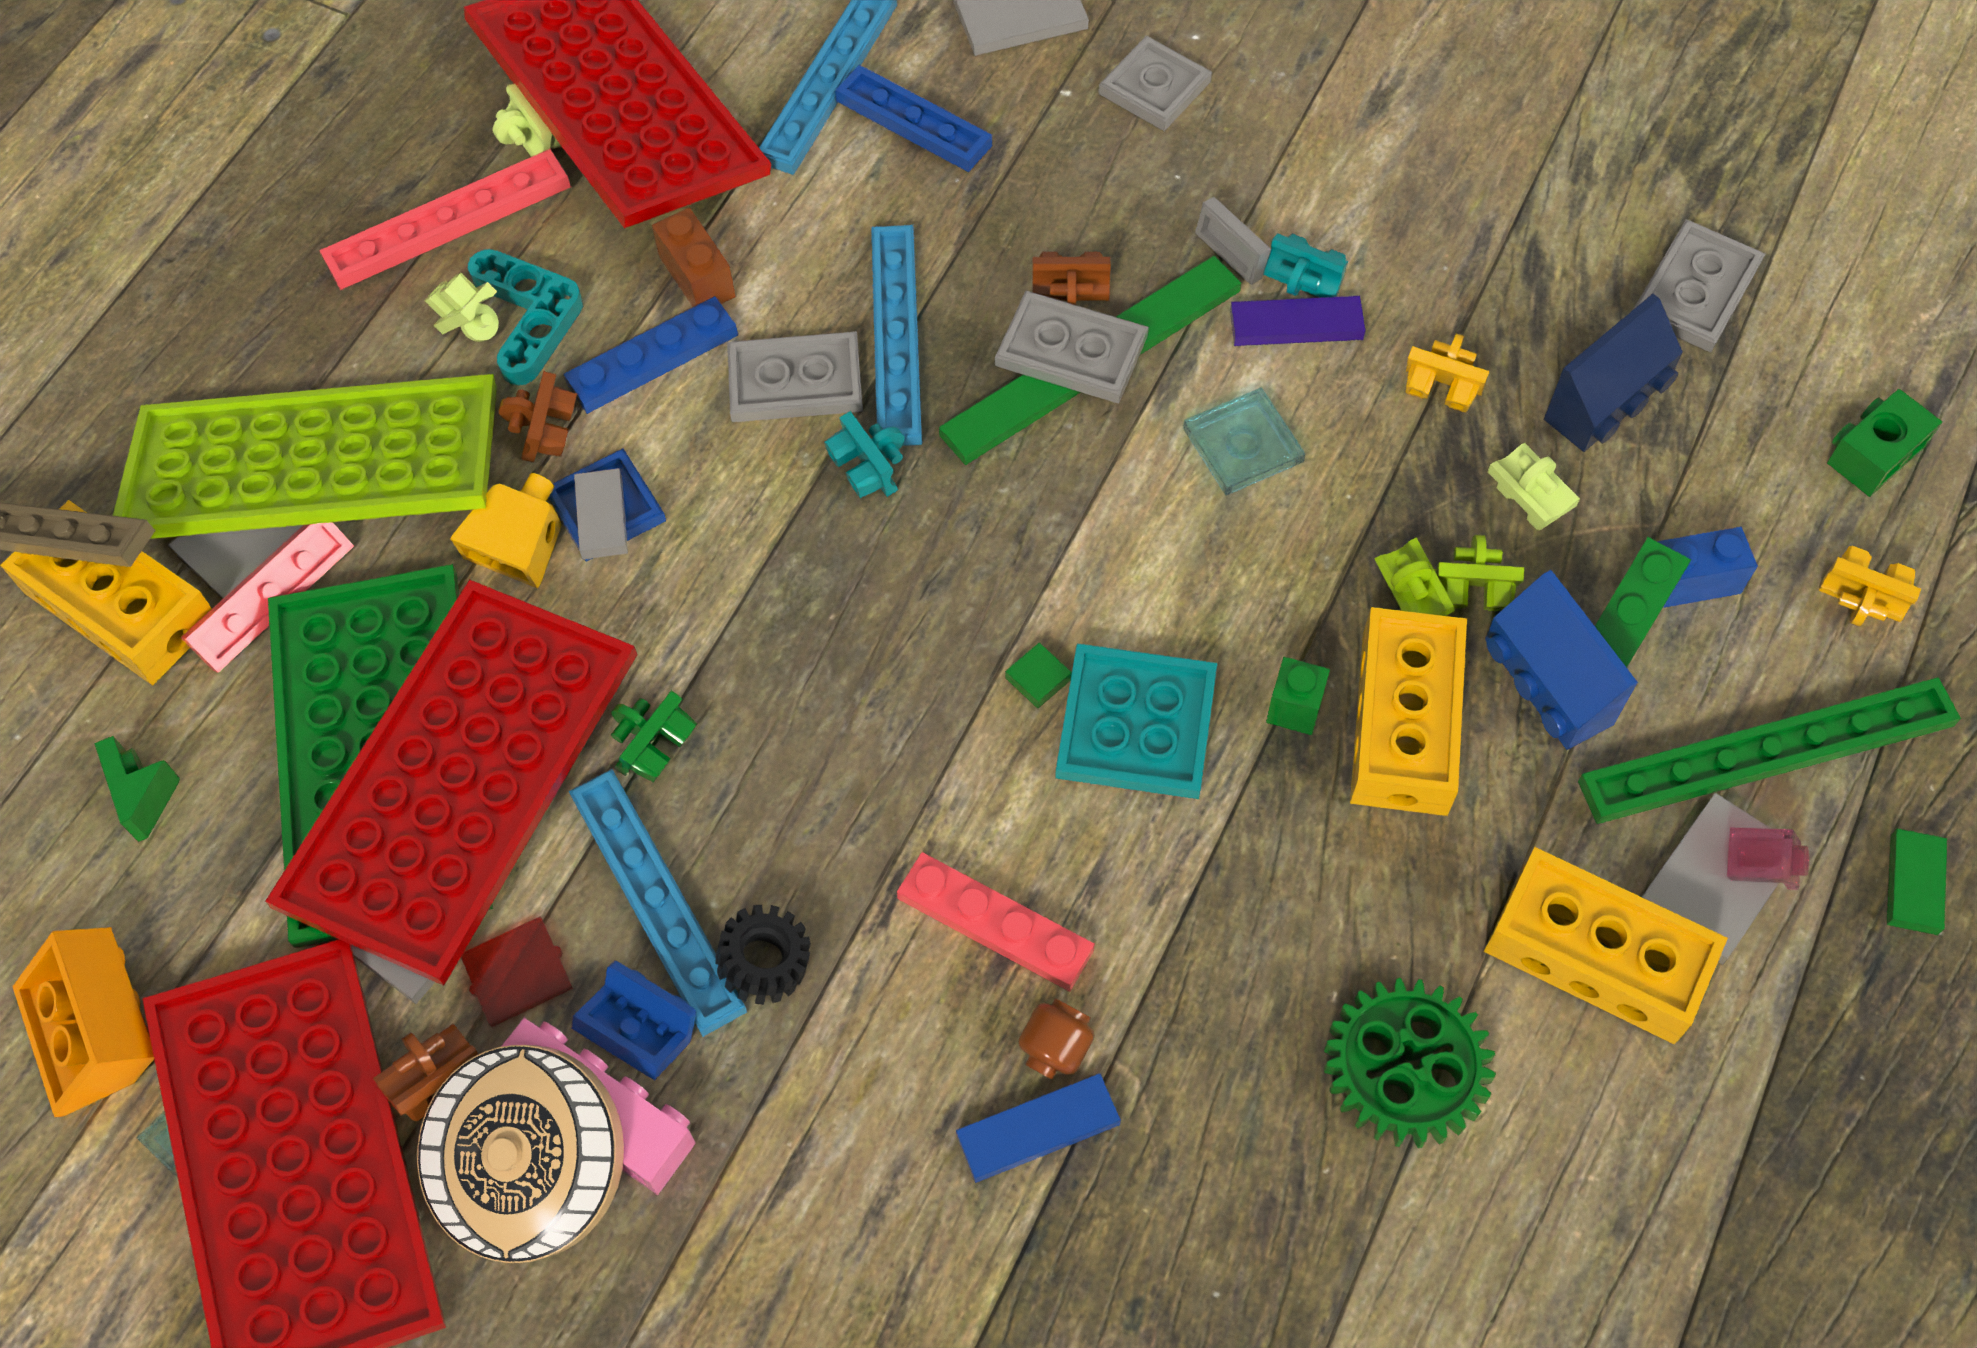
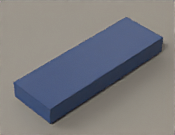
[956,1073,1121,1183]

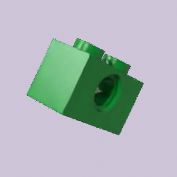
[1827,389,1943,497]

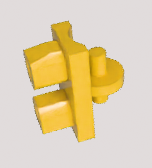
[1406,333,1489,412]
[1819,546,1921,627]

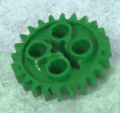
[1324,978,1496,1148]

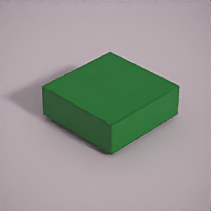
[1005,642,1072,709]

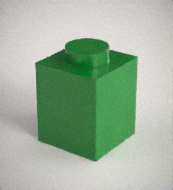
[1266,656,1330,735]

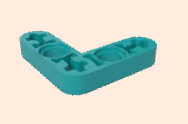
[468,249,583,386]

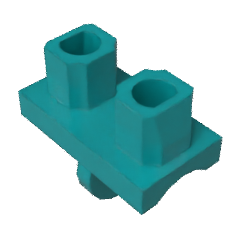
[1263,233,1348,298]
[824,411,905,498]

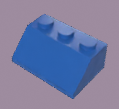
[1485,570,1638,750]

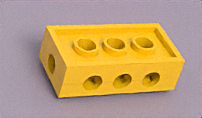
[0,500,212,686]
[1350,607,1467,816]
[1483,847,1728,1045]

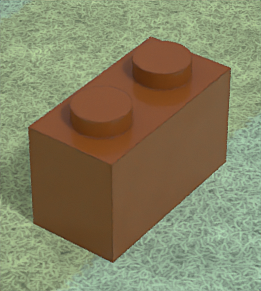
[652,207,736,307]

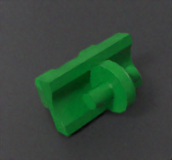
[611,690,697,782]

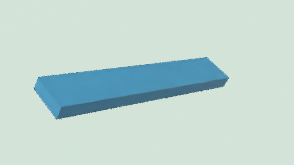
[759,0,897,175]
[871,225,922,446]
[569,769,747,1037]

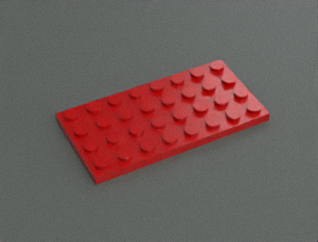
[464,0,771,229]
[265,579,638,986]
[142,939,446,1348]

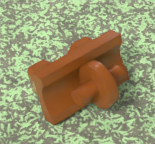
[1033,252,1111,305]
[499,371,577,463]
[373,1024,479,1121]

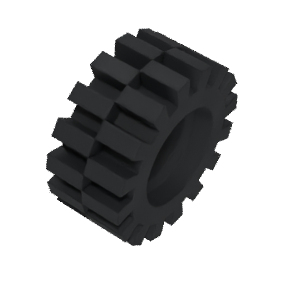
[715,904,811,1005]

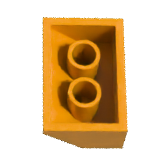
[12,927,154,1118]

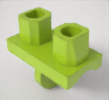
[1434,535,1524,611]
[1374,537,1455,616]

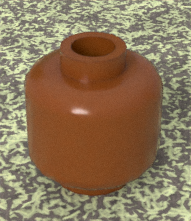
[1018,998,1094,1079]

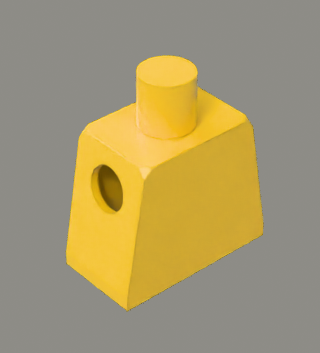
[450,473,561,589]

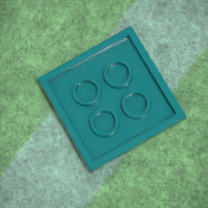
[1055,644,1217,799]

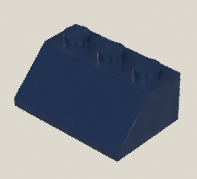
[1544,294,1683,452]

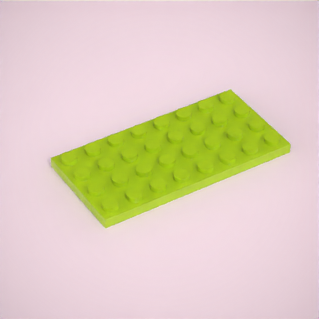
[113,374,497,539]

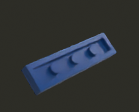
[835,65,992,172]
[563,296,738,414]

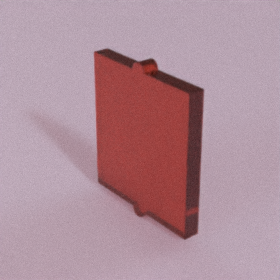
[461,916,573,1028]

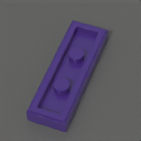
[1230,296,1366,346]

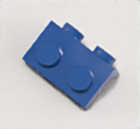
[571,961,696,1081]

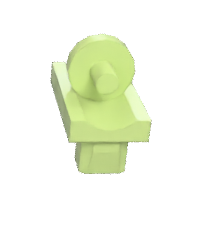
[493,84,562,157]
[425,272,499,342]
[1488,442,1580,530]

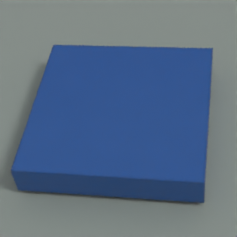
[548,449,666,562]

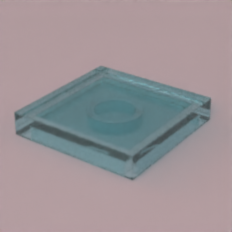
[1183,387,1306,496]

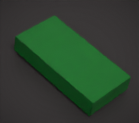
[1887,828,1947,935]

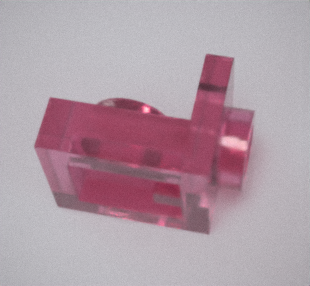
[1727,827,1809,890]

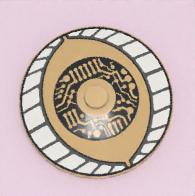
[417,1045,624,1263]

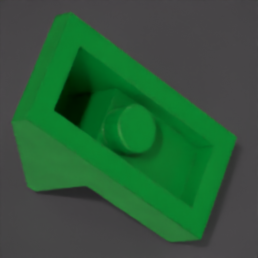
[94,736,180,842]

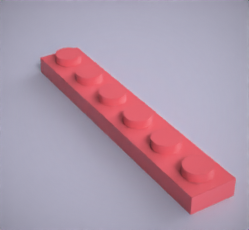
[319,149,571,290]

